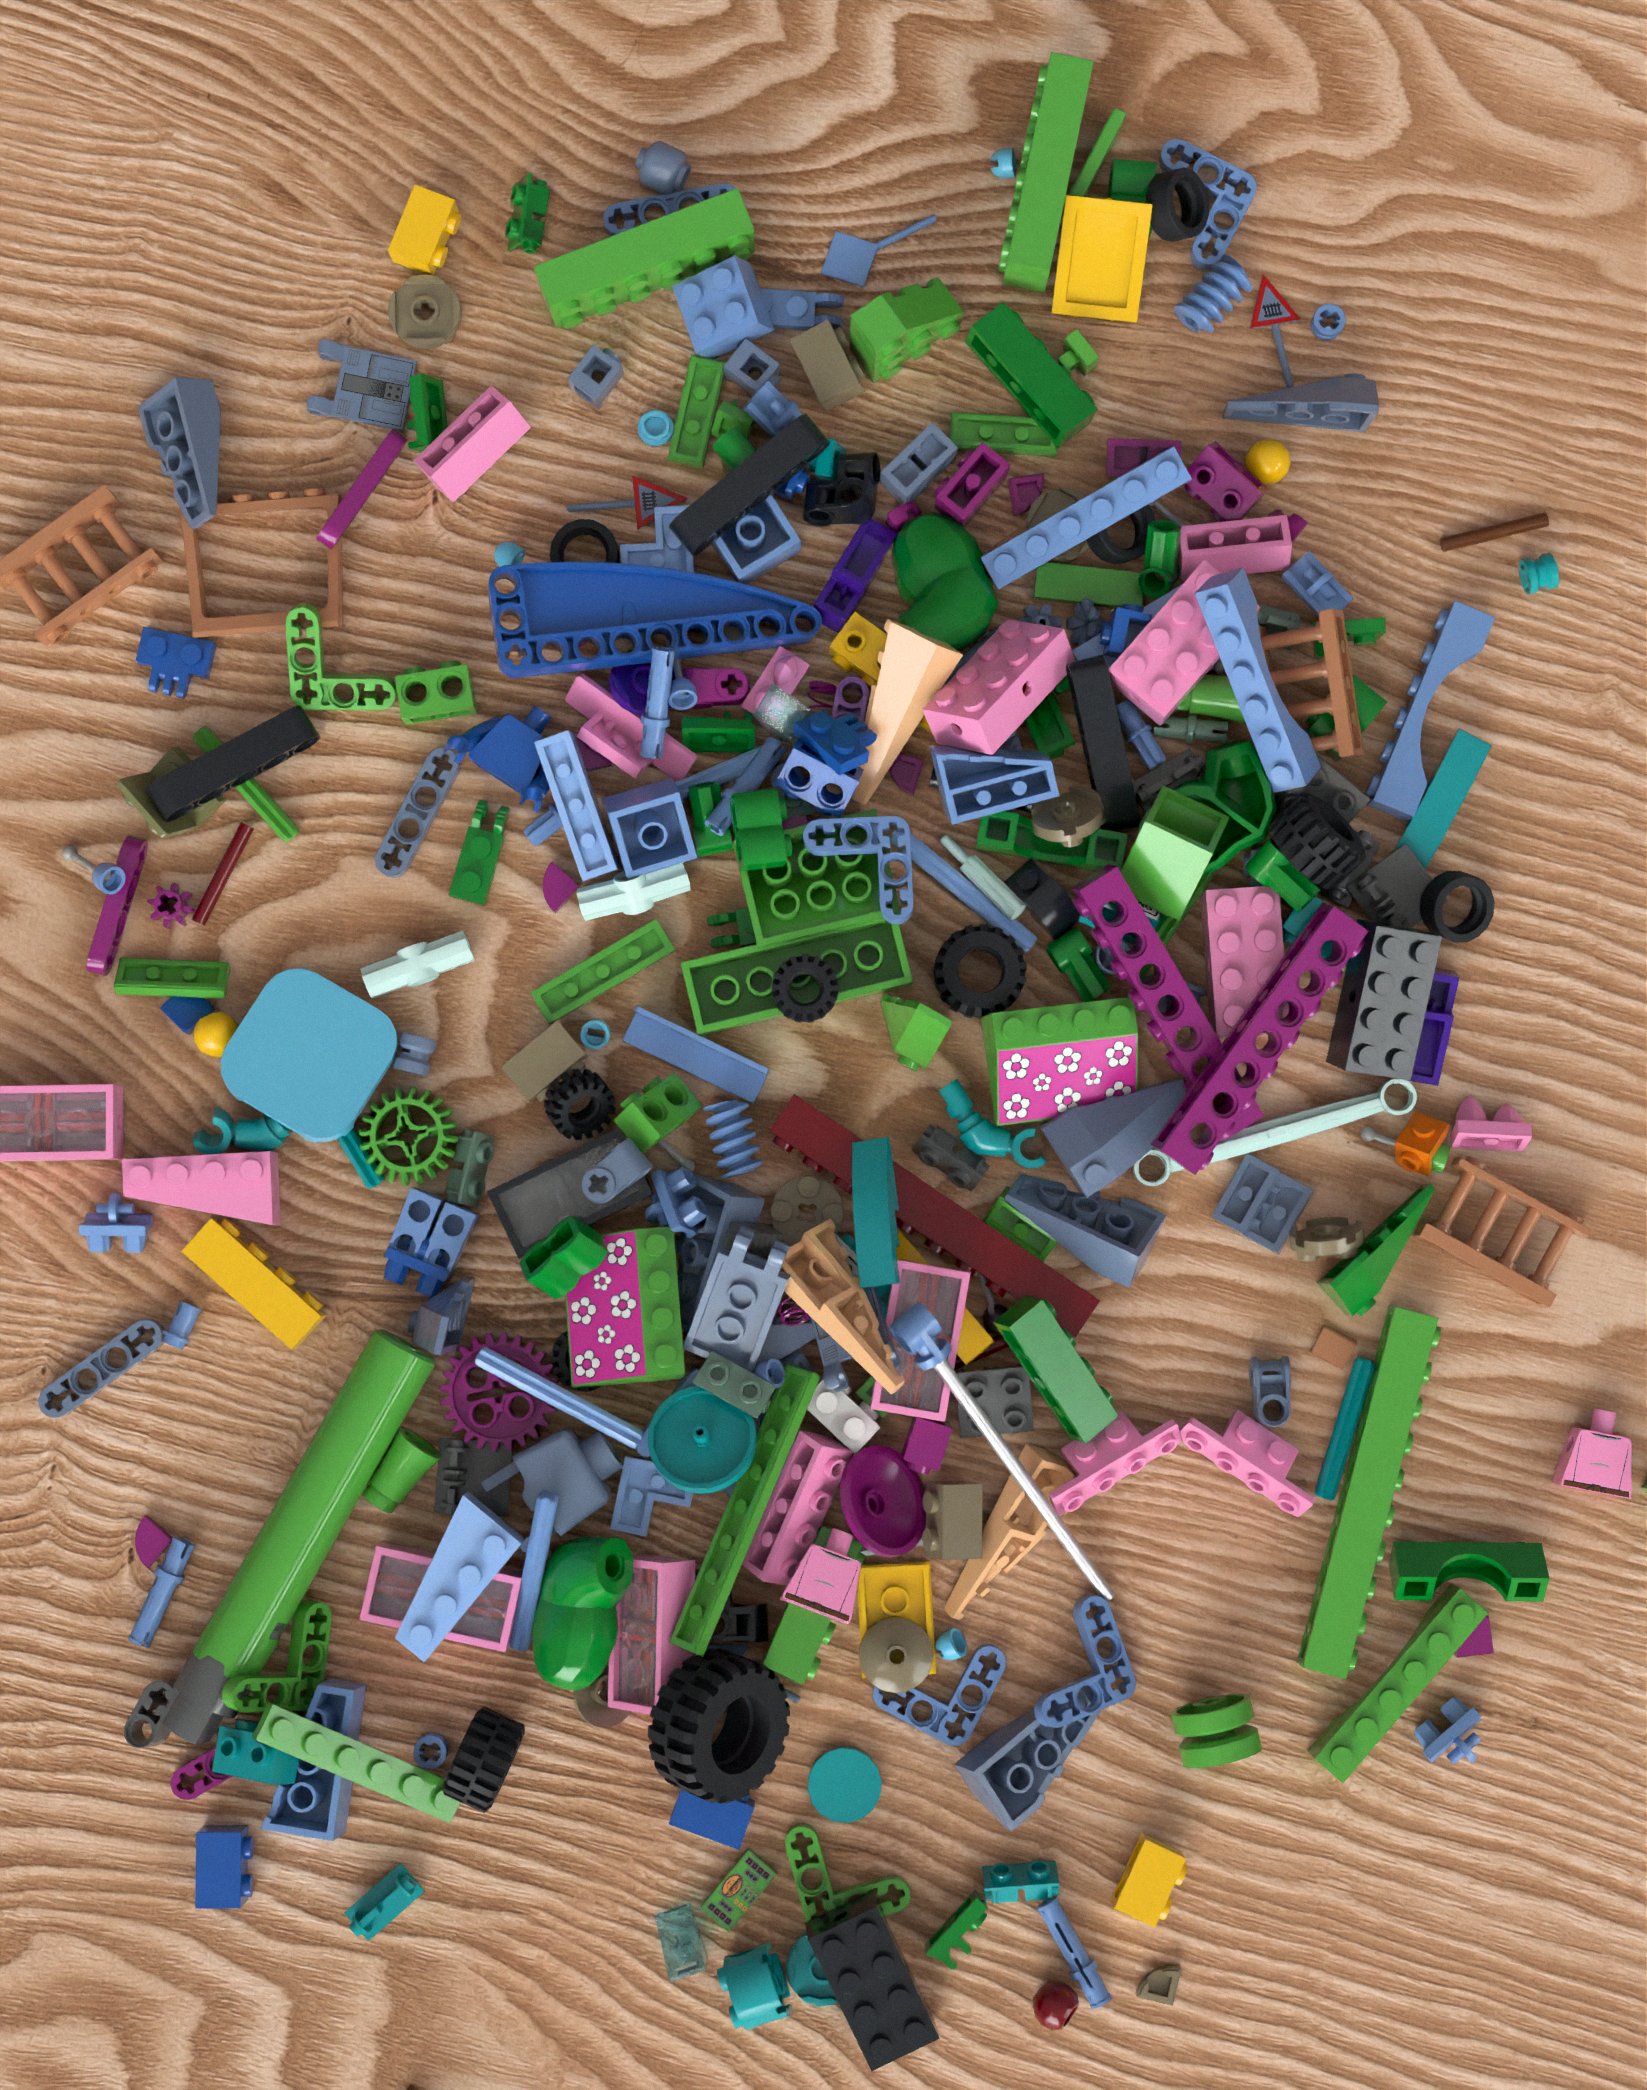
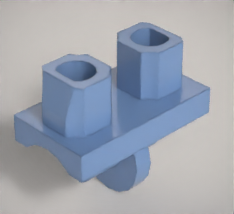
[743,381,802,439]
[1281,551,1353,618]
[645,1167,708,1239]
[79,1193,154,1253]
[1414,1697,1481,1765]

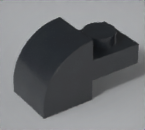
[1004,859,1081,940]

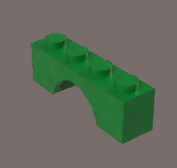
[975,811,1128,872]
[1389,1541,1549,1602]

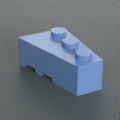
[929,745,1059,825]

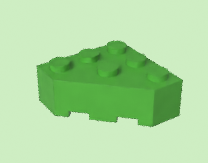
[849,277,963,383]

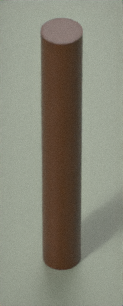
[1440,512,1549,552]

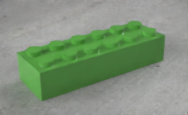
[998,52,1094,293]
[534,188,755,329]
[681,919,913,1037]

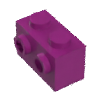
[1184,441,1269,522]
[934,442,1010,527]

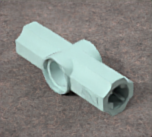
[360,931,475,999]

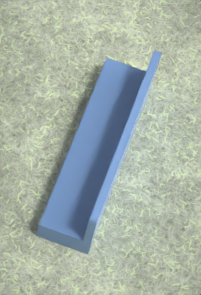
[622,1006,770,1104]

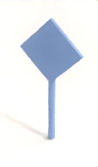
[821,215,937,288]

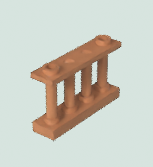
[0,484,163,646]
[1259,608,1364,758]
[1413,1156,1591,1308]

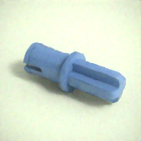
[1116,699,1166,769]
[524,804,563,846]

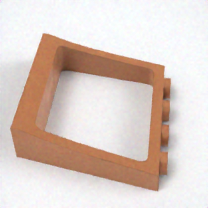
[180,488,344,638]

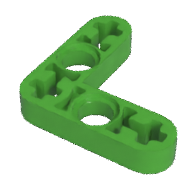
[286,602,397,710]
[222,1599,332,1713]
[785,1823,910,1922]

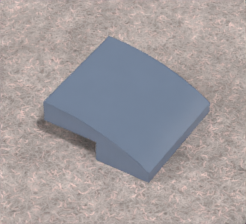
[1211,1153,1314,1255]

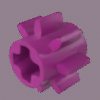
[147,883,196,929]

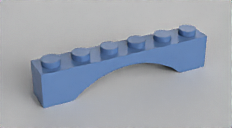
[980,445,1192,589]
[1195,567,1321,793]
[1365,601,1495,822]

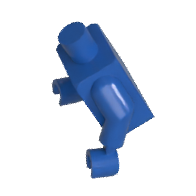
[443,706,551,812]

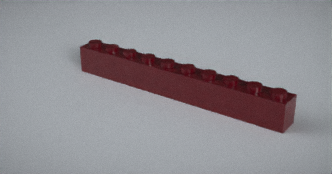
[769,1094,1100,1338]

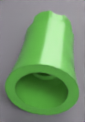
[1175,675,1246,725]
[364,1427,442,1513]

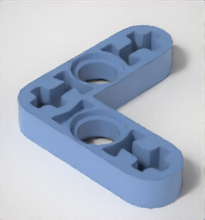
[1159,139,1257,270]
[803,816,913,924]
[1034,1595,1136,1728]
[872,1644,1006,1746]

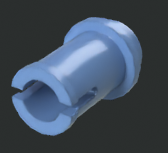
[162,1301,202,1350]

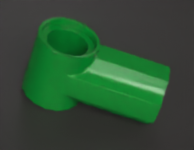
[712,427,757,475]
[1138,519,1182,598]
[688,781,734,857]
[1245,838,1322,912]
[1045,927,1111,1002]

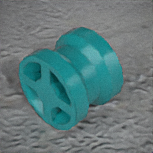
[1518,553,1559,595]

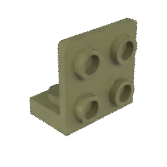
[116,746,226,839]

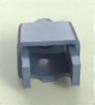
[481,1427,623,1553]

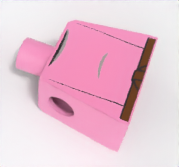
[1552,1409,1632,1499]
[780,1528,861,1624]

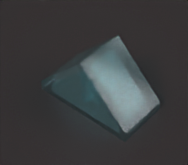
[753,684,815,744]
[655,1903,708,1982]

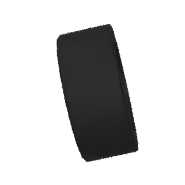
[1146,167,1209,242]
[1086,504,1156,564]
[550,519,620,563]
[1420,871,1495,943]

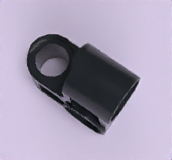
[803,452,881,527]
[695,1569,768,1642]

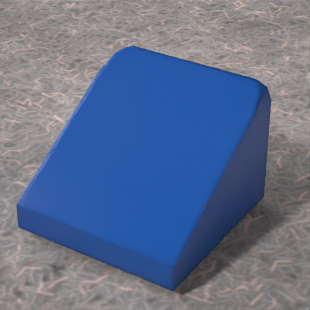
[160,996,216,1035]

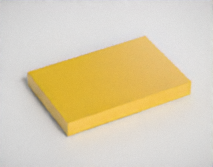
[857,1561,936,1678]

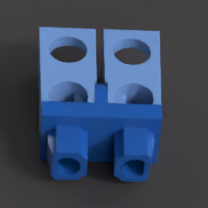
[383,1187,480,1298]

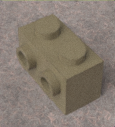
[790,319,866,412]
[501,1020,588,1103]
[922,1481,983,1560]

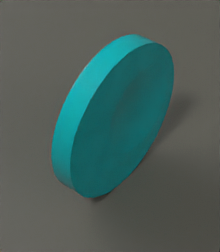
[648,1386,757,1494]

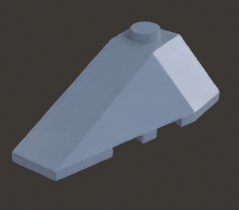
[1222,373,1379,432]
[138,377,221,529]
[1040,1078,1186,1198]
[675,1172,765,1333]
[1005,1174,1167,1288]
[408,1277,475,1355]
[954,1686,1101,1832]

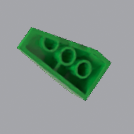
[1317,1184,1435,1316]

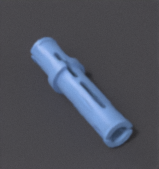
[640,646,676,759]
[704,737,787,836]
[128,1535,196,1648]
[1036,1896,1112,2009]

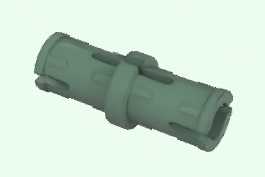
[1153,714,1228,744]

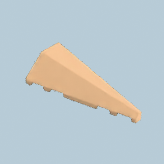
[851,619,963,805]
[780,1219,905,1394]
[944,1443,1077,1620]

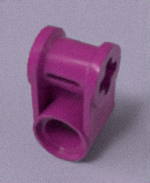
[681,668,750,709]

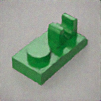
[406,373,448,452]
[1309,618,1386,659]
[1024,691,1075,760]
[682,711,755,753]
[925,1890,988,1970]

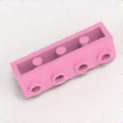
[742,1430,853,1585]

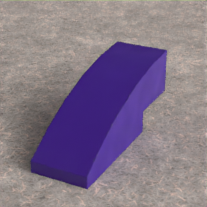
[813,519,897,633]
[1407,968,1460,1086]

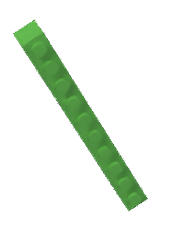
[1297,1306,1441,1679]

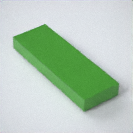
[1063,108,1126,211]
[667,355,726,469]
[949,412,1057,457]
[1033,562,1143,608]
[113,958,231,999]

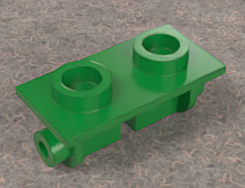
[505,173,550,254]

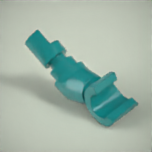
[939,1079,1048,1169]
[192,1107,292,1155]

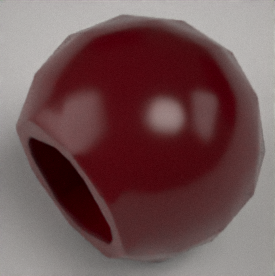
[1033,1981,1079,2030]

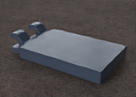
[683,1226,790,1373]

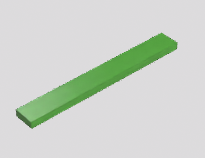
[669,1364,821,1657]

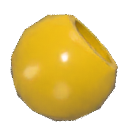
[1245,439,1291,485]
[193,1012,238,1058]

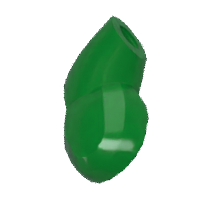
[891,512,999,651]
[1138,738,1276,874]
[531,1537,633,1691]

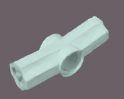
[577,863,691,921]

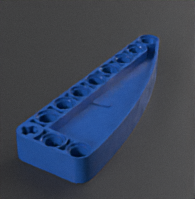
[488,562,822,678]

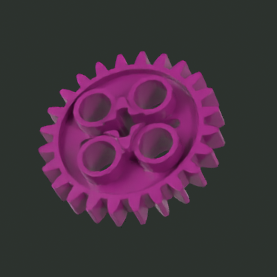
[439,1332,559,1452]

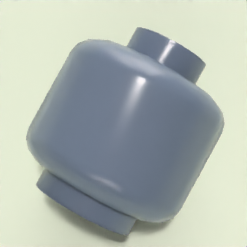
[635,141,691,195]

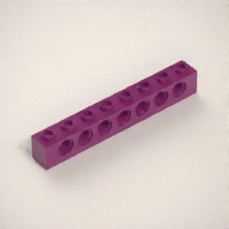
[1071,864,1264,1139]
[1151,903,1368,1175]

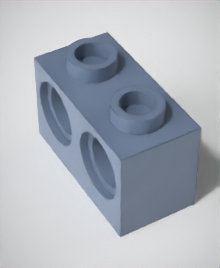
[880,422,958,505]

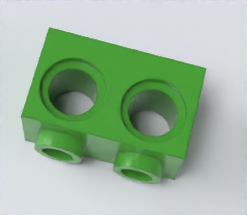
[395,661,478,725]
[613,1072,702,1153]

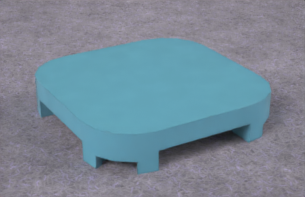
[220,968,398,1144]

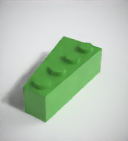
[760,1526,865,1685]

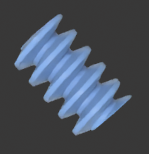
[1174,254,1253,334]
[702,1100,763,1179]

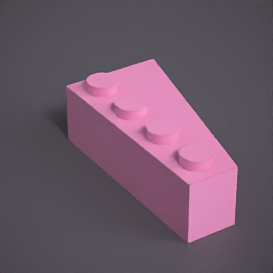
[122,1151,281,1225]

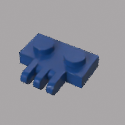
[135,627,217,699]
[793,710,877,775]

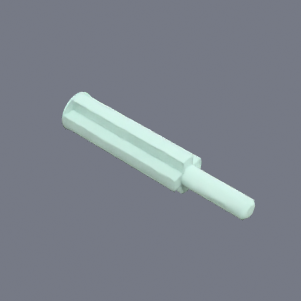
[940,835,1026,921]

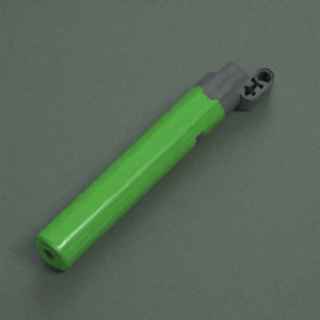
[124,1329,436,1748]

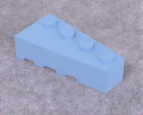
[395,1492,525,1662]

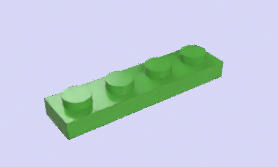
[530,919,675,1025]

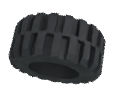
[648,1649,790,1804]

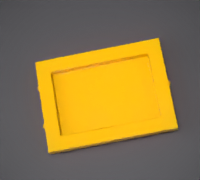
[1051,195,1153,323]

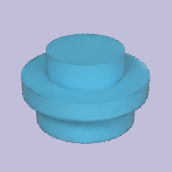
[638,410,674,447]

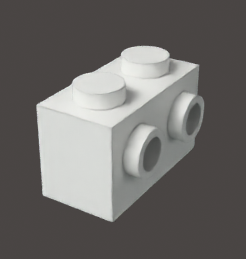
[807,1378,880,1454]

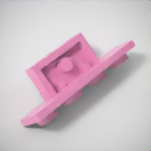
[565,673,697,781]
[1179,1410,1315,1517]
[1049,1411,1182,1516]

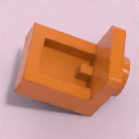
[1395,1111,1449,1176]

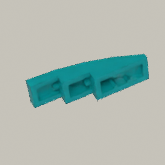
[1392,728,1492,870]
[852,1137,900,1289]

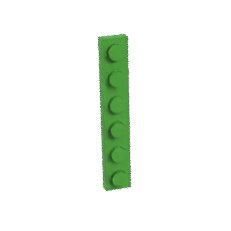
[252,1702,460,1823]

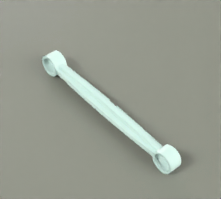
[1132,1079,1417,1186]

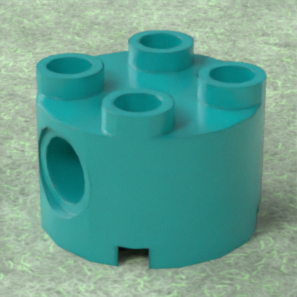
[717,1942,792,2030]

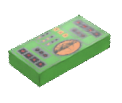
[701,1848,777,1932]

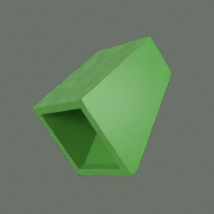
[1121,785,1229,920]

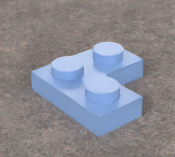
[620,505,694,573]
[610,1455,693,1537]

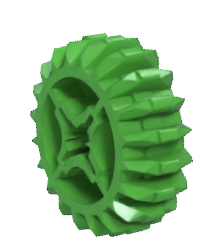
[359,1086,459,1186]

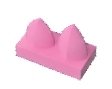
[741,646,810,728]
[1450,1095,1532,1152]

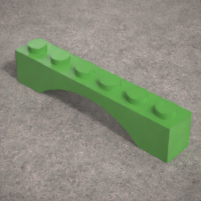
[1307,1583,1488,1783]

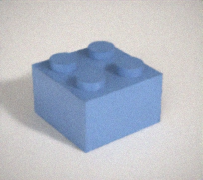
[672,255,774,359]
[712,495,801,585]
[602,778,697,879]

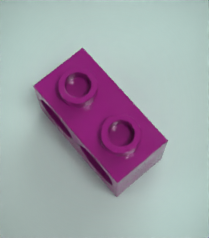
[1106,438,1182,476]
[901,1416,953,1475]

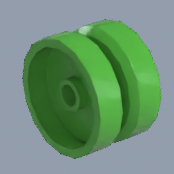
[1171,1694,1262,1768]

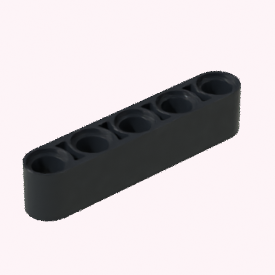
[669,413,830,556]
[1066,655,1140,832]
[146,706,320,822]

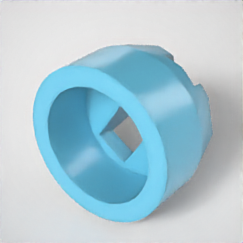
[990,148,1016,178]
[494,542,526,567]
[580,1019,611,1049]
[935,1628,967,1661]

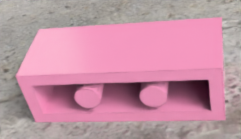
[413,385,531,502]
[1178,515,1292,581]

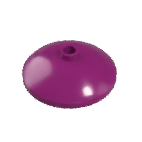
[840,1445,926,1557]

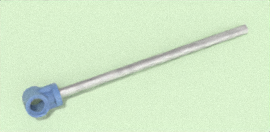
[889,1302,1115,1601]

